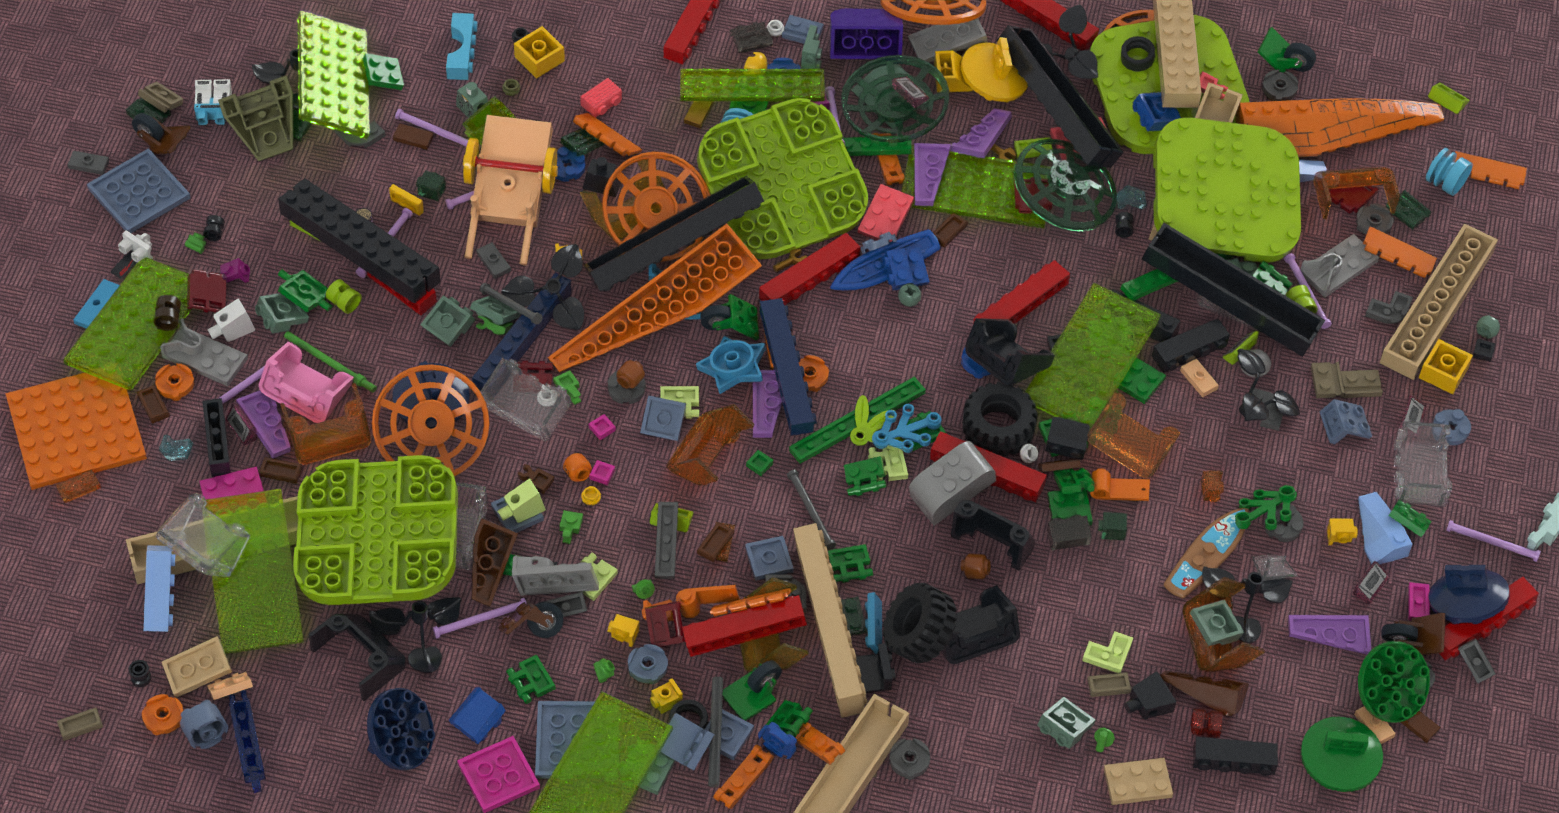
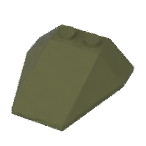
[218,75,293,161]

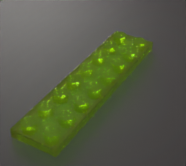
[680,69,825,101]

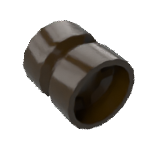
[153,295,181,331]

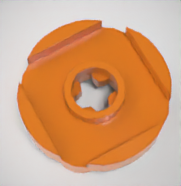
[799,355,829,392]
[155,363,195,401]
[142,694,184,735]

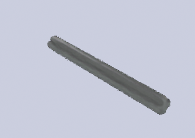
[708,676,723,788]

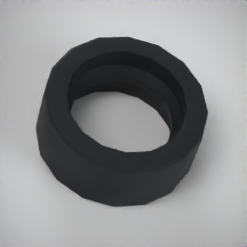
[1121,36,1155,72]
[669,699,708,729]

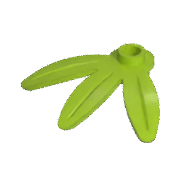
[850,395,904,446]

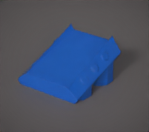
[448,687,506,744]

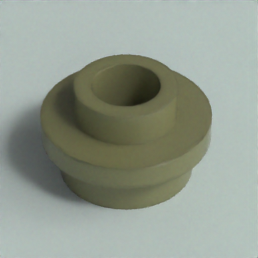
[502,79,520,96]

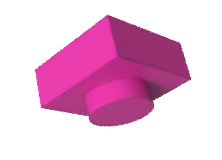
[589,414,616,440]
[589,460,615,486]

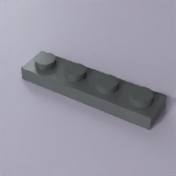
[655,502,678,579]

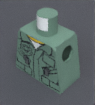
[456,82,491,126]

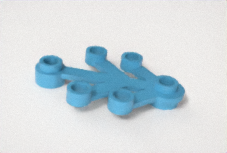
[872,404,942,453]

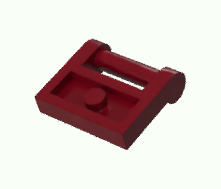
[645,601,685,647]

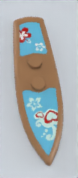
[1164,508,1249,599]

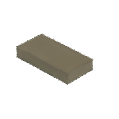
[1087,672,1131,697]
[57,707,103,741]

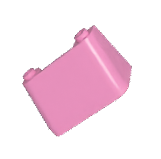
[259,342,354,423]

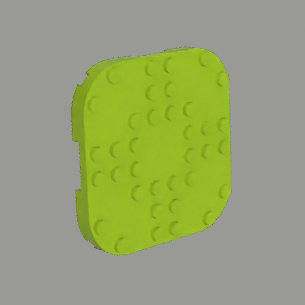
[1090,15,1249,154]
[697,98,868,259]
[1153,117,1301,263]
[293,455,458,605]

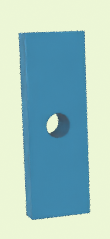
[73,279,121,330]
[865,592,882,654]

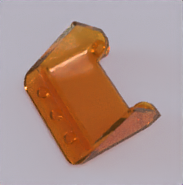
[1088,390,1181,478]

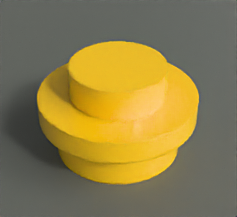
[581,486,601,505]

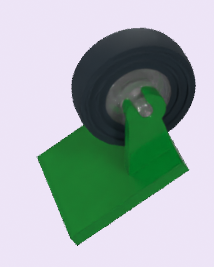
[1258,27,1316,73]
[700,294,759,341]
[722,660,782,721]

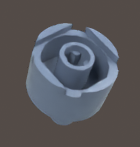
[180,700,228,749]

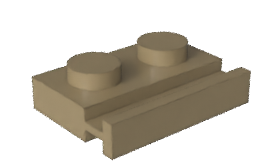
[138,82,183,113]
[1310,362,1345,398]
[1341,370,1383,398]

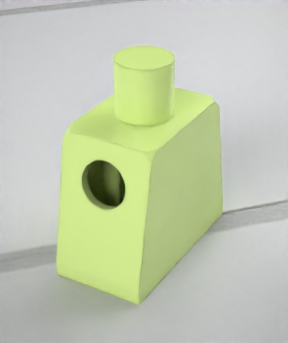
[497,479,546,523]

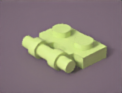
[660,386,699,419]
[868,445,908,481]
[581,553,618,601]

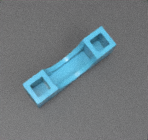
[446,13,478,80]

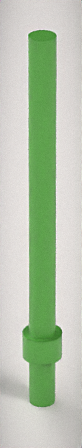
[284,331,377,393]

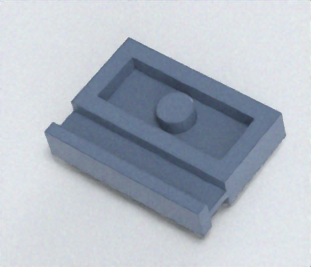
[782,15,824,44]

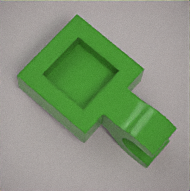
[476,316,513,335]
[553,370,581,405]
[560,510,583,544]

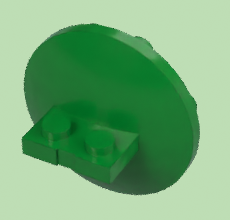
[1358,641,1430,723]
[1301,717,1383,792]

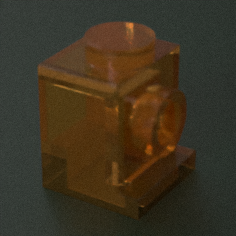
[1201,470,1224,502]

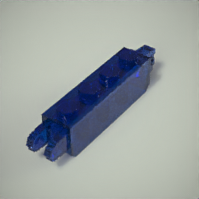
[229,689,266,793]

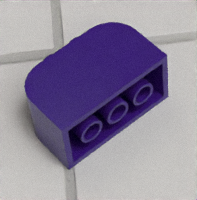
[829,8,903,59]

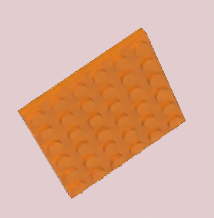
[5,364,147,490]

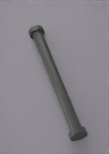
[480,283,542,324]
[787,470,836,550]

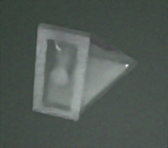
[1252,554,1298,581]

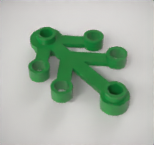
[1235,485,1297,530]

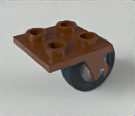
[132,113,191,154]
[498,602,563,638]
[1381,613,1445,656]

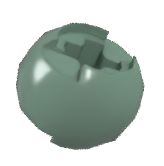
[898,283,922,307]
[1476,315,1500,339]

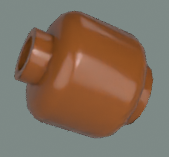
[617,360,645,389]
[961,553,991,579]

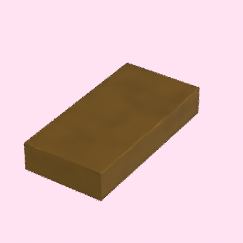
[684,94,714,129]

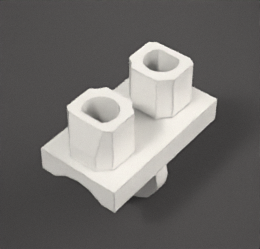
[118,230,153,264]

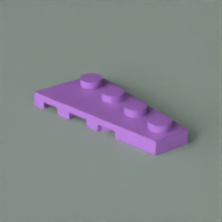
[950,109,1012,158]
[914,143,951,206]
[753,370,782,438]
[236,390,291,458]
[1288,615,1371,655]

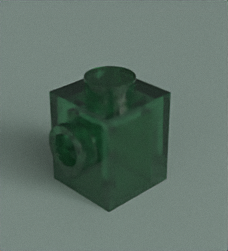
[416,170,446,202]
[1098,512,1127,541]

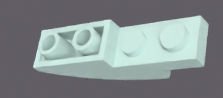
[1527,492,1559,551]

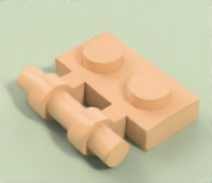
[207,672,253,700]

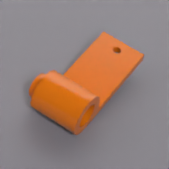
[1090,468,1150,501]
[676,585,740,618]

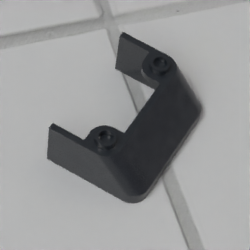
[308,614,406,701]

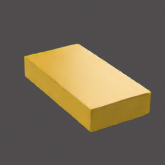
[389,184,424,216]

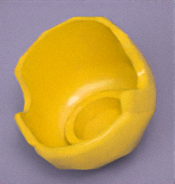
[743,52,767,79]

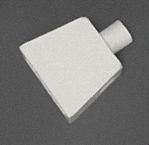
[207,298,255,342]

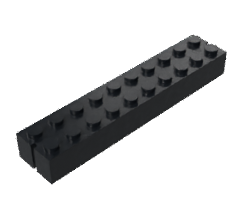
[996,25,1124,168]
[584,176,764,292]
[278,178,441,304]
[1141,223,1325,357]

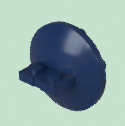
[393,361,470,429]
[1429,565,1510,624]
[367,688,435,771]

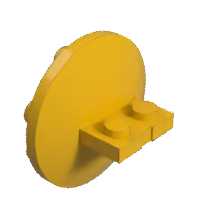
[961,37,1028,102]

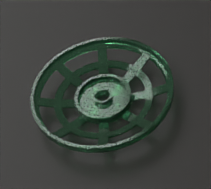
[841,55,949,143]
[1014,139,1117,231]

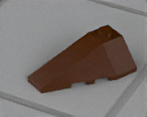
[471,518,518,607]
[1160,671,1249,716]

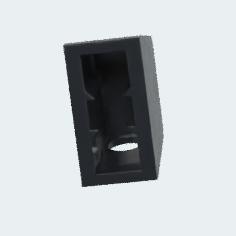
[583,157,621,197]
[1124,671,1177,719]

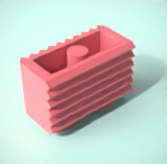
[580,78,622,118]

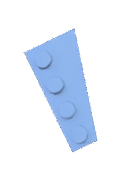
[143,545,175,632]

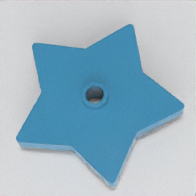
[696,336,766,394]

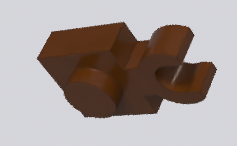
[518,464,554,494]

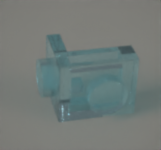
[1116,185,1147,210]
[159,434,193,461]

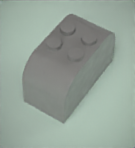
[909,441,996,526]

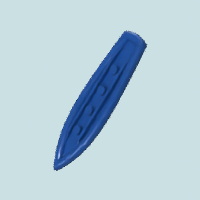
[830,229,940,291]

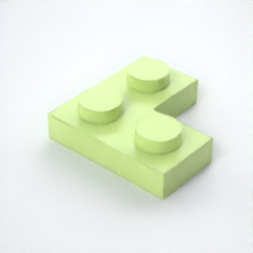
[1082,631,1133,673]

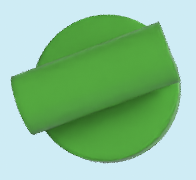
[185,232,207,254]
[632,579,655,599]
[593,658,615,683]
[1094,728,1115,752]

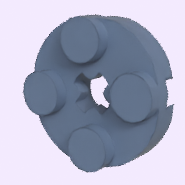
[860,232,897,254]
[1432,409,1471,446]
[628,644,668,684]

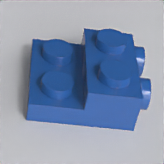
[1132,92,1181,131]
[882,247,930,291]

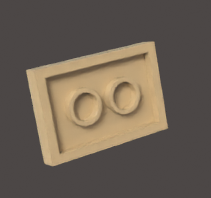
[162,636,232,698]
[1104,758,1173,805]

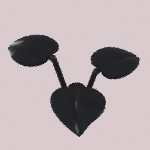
[1043,5,1098,79]
[252,49,333,111]
[501,244,584,330]
[1237,349,1300,421]
[1202,566,1293,644]
[369,597,461,674]

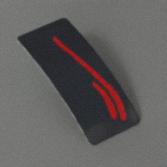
[111,251,137,279]

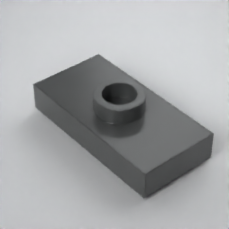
[67,151,109,175]
[476,242,511,279]

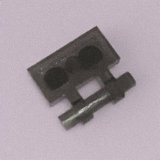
[730,21,773,53]

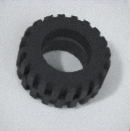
[962,382,1037,457]
[883,582,957,663]

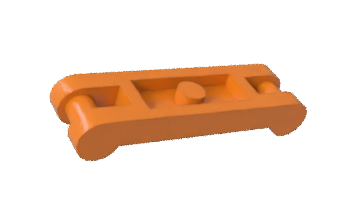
[872,131,905,186]
[795,722,846,765]
[713,744,774,809]

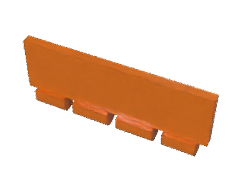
[573,113,642,156]
[1455,151,1527,189]
[1363,226,1437,278]
[710,588,791,617]

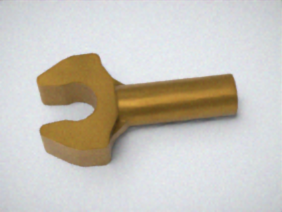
[991,144,1016,166]
[773,249,807,272]

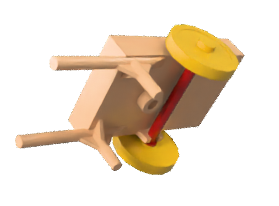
[463,115,558,265]

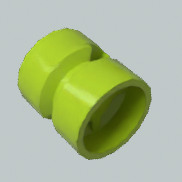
[326,279,362,314]
[1285,285,1318,313]

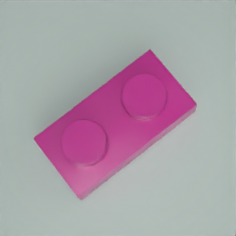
[1408,582,1430,620]

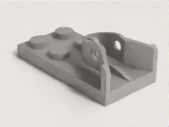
[908,10,988,66]
[1301,234,1379,298]
[160,318,248,387]
[512,555,599,596]

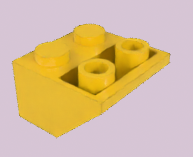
[934,51,973,92]

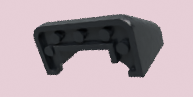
[965,318,1055,385]
[951,500,1035,571]
[942,585,1020,664]

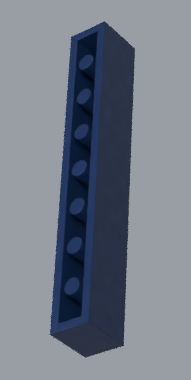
[472,272,572,398]
[759,298,817,436]

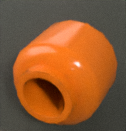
[563,453,592,482]

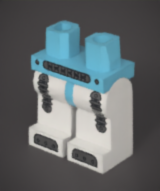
[194,79,232,125]

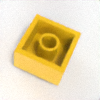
[514,26,565,79]
[1419,339,1473,394]

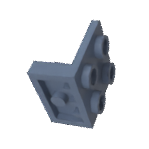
[1319,399,1372,444]
[655,713,715,770]

